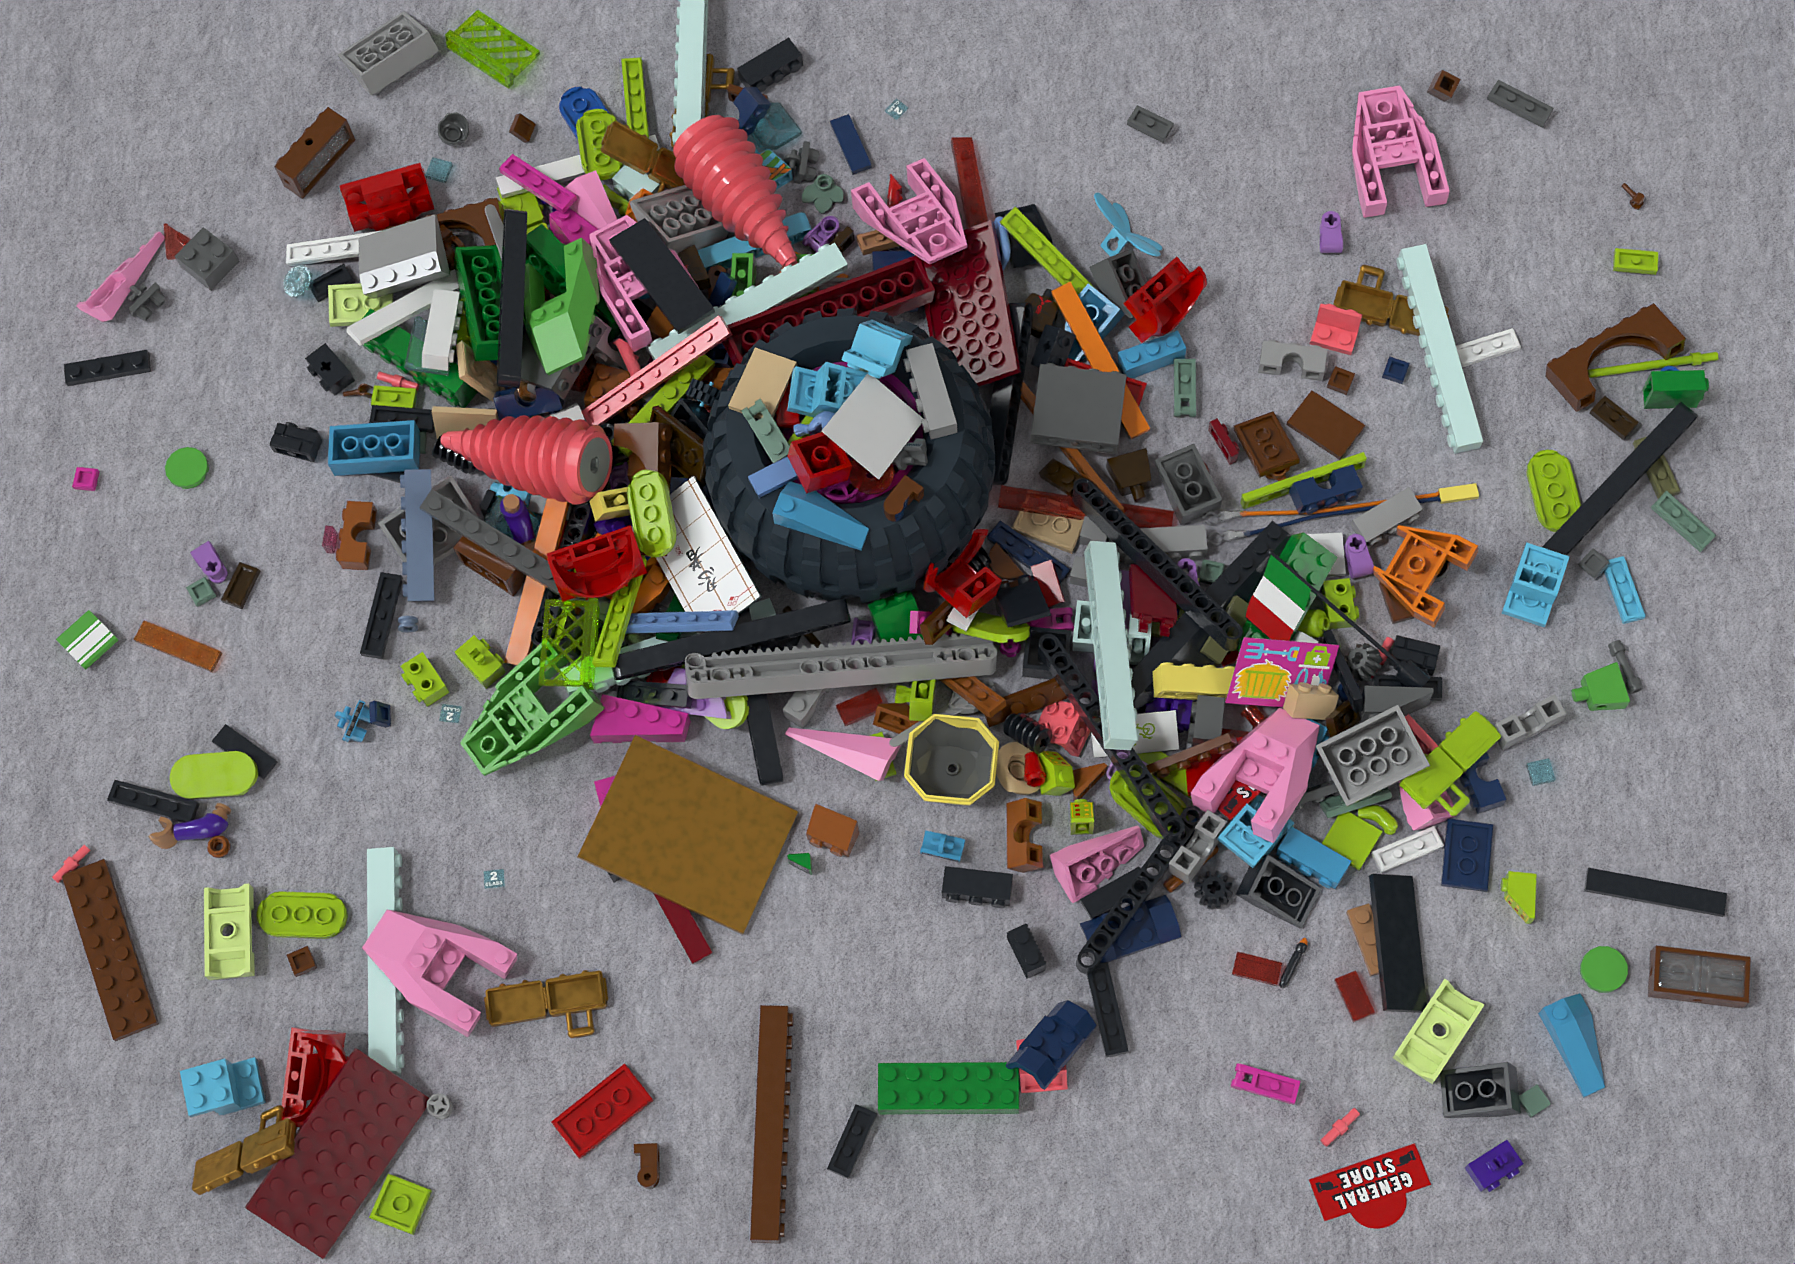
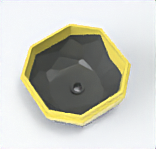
[904,714,999,806]

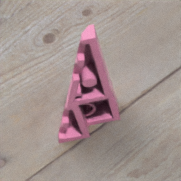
[565,171,617,229]
[76,231,165,322]
[785,727,901,781]

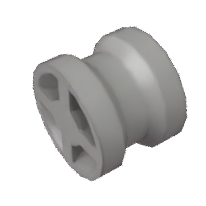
[427,1093,453,1120]

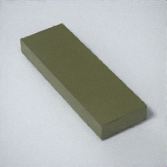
[1633,437,1680,499]
[1200,596,1248,664]

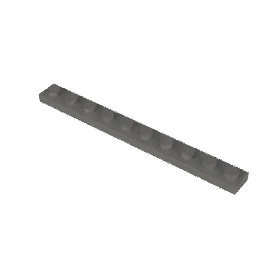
[420,489,611,623]

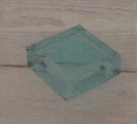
[426,157,453,183]
[1526,758,1556,786]

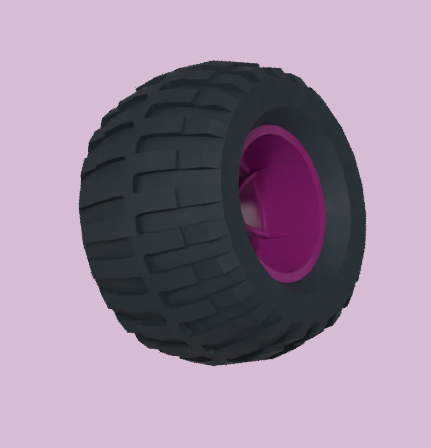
[703,308,995,603]

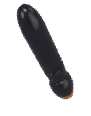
[1279,938,1308,988]

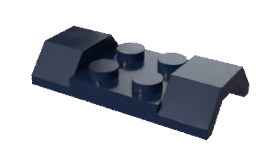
[1079,894,1182,963]
[1006,1000,1097,1090]

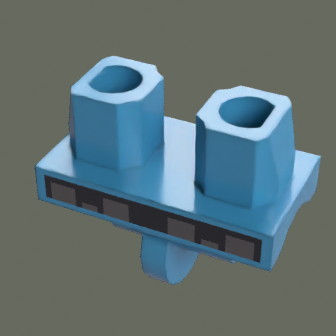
[334,700,370,742]
[920,830,965,862]

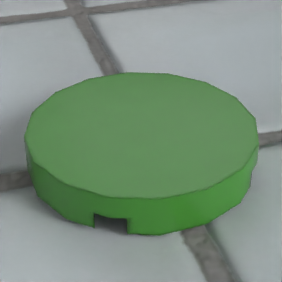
[165,447,209,489]
[1580,946,1628,993]

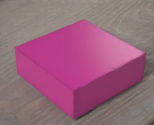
[72,467,100,491]

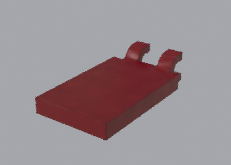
[1129,564,1177,637]

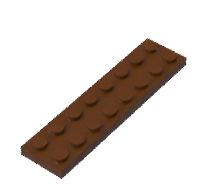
[62,859,159,1041]

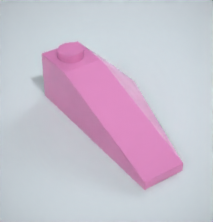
[1399,781,1458,831]
[1050,825,1144,903]

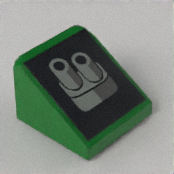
[787,853,812,875]

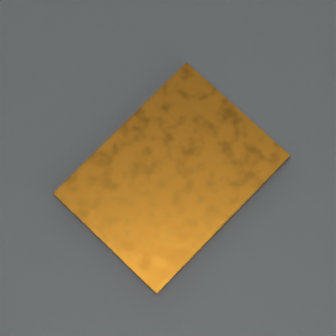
[577,735,798,934]

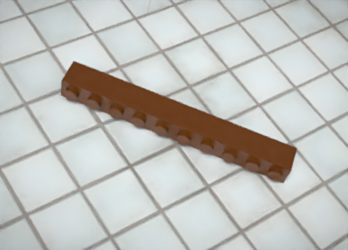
[750,1005,794,1244]

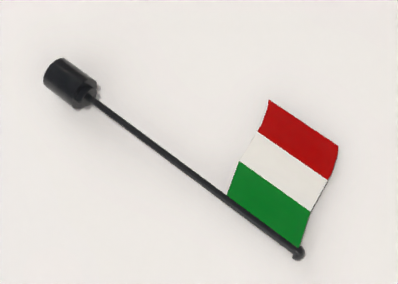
[1245,549,1431,688]

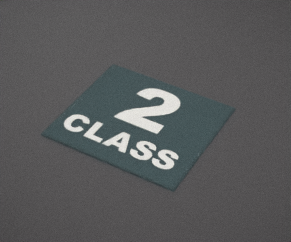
[884,98,908,120]
[439,704,462,723]
[483,869,505,889]

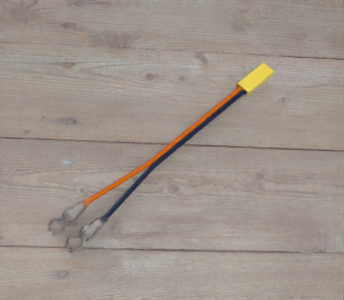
[1202,483,1479,546]

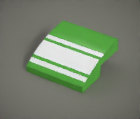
[56,610,118,670]

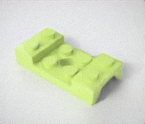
[204,883,255,980]
[1392,979,1484,1084]

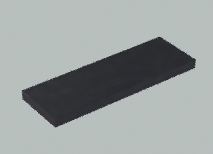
[609,218,715,334]
[1369,874,1427,1013]

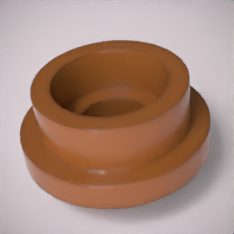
[207,835,230,858]

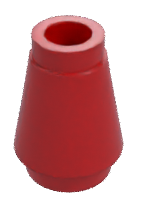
[1024,752,1046,787]

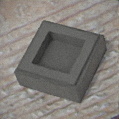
[1578,548,1611,580]

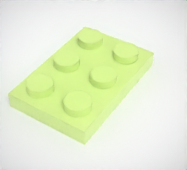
[328,283,393,327]

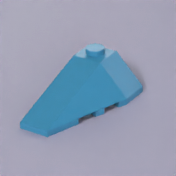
[1064,283,1125,362]
[772,481,869,551]
[1538,993,1605,1098]

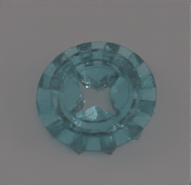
[283,265,313,298]

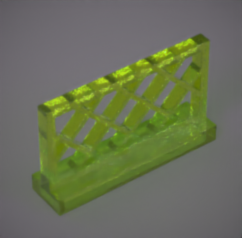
[445,10,540,89]
[539,598,600,690]

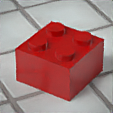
[787,432,852,494]

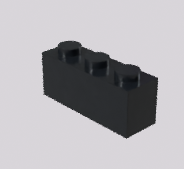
[737,37,804,93]
[941,866,1013,908]

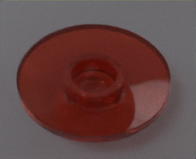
[849,458,894,495]

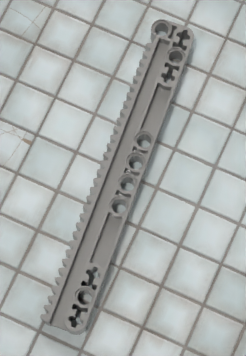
[685,633,997,699]

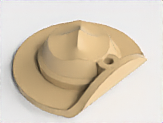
[996,742,1040,795]

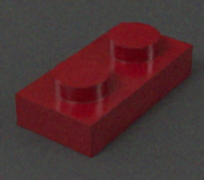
[1208,418,1240,465]

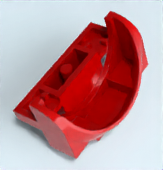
[339,163,435,232]
[1123,256,1207,343]
[546,525,647,602]
[281,1027,348,1127]

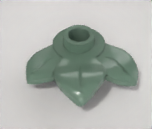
[802,174,843,214]

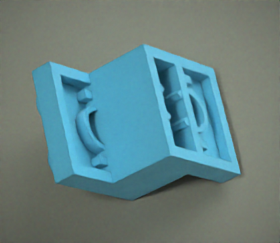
[842,320,913,378]
[787,362,868,417]
[1502,542,1570,627]
[1217,795,1295,868]
[180,1057,266,1117]

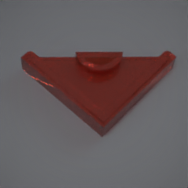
[163,223,191,260]

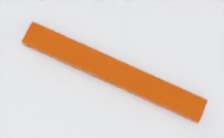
[1051,282,1150,440]
[504,498,570,666]

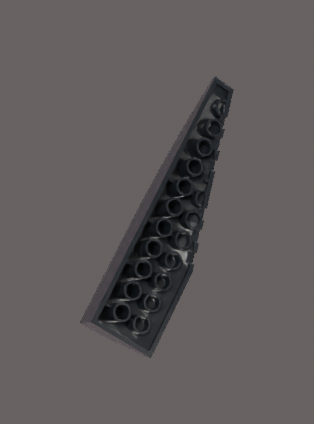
[1131,520,1291,711]

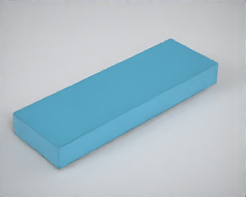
[1604,556,1646,624]

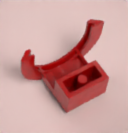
[924,529,1002,619]

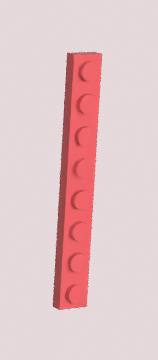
[581,316,732,426]

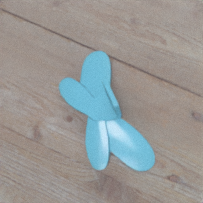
[1094,193,1162,257]

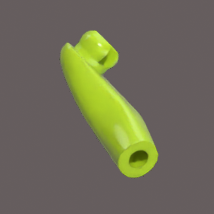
[603,184,629,216]
[1358,805,1398,835]

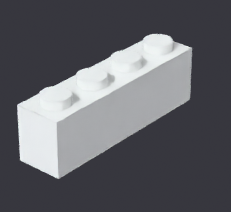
[422,289,463,371]

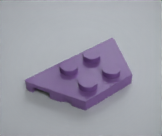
[658,668,731,719]

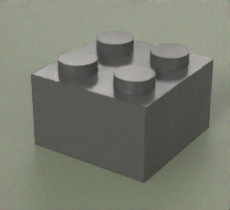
[174,227,239,291]
[1187,695,1225,747]

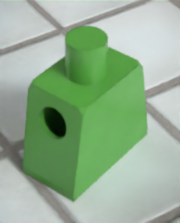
[1571,662,1630,711]

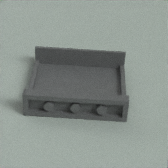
[521,301,607,400]
[1030,363,1126,454]

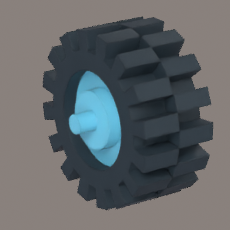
[686,378,721,407]

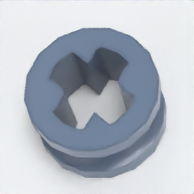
[398,616,418,633]

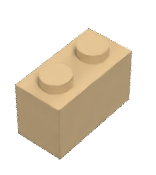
[1283,682,1339,720]

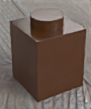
[1427,70,1461,102]

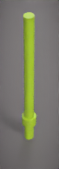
[1588,352,1718,378]

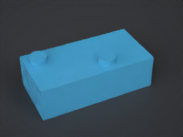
[328,420,420,476]

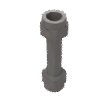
[1608,640,1643,694]

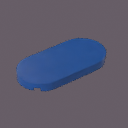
[559,87,610,140]

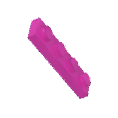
[499,154,577,214]

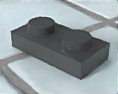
[1127,105,1174,143]

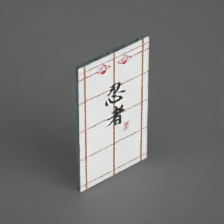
[656,476,762,634]

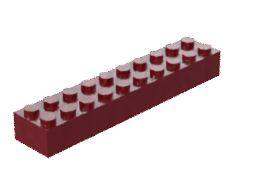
[722,255,935,367]

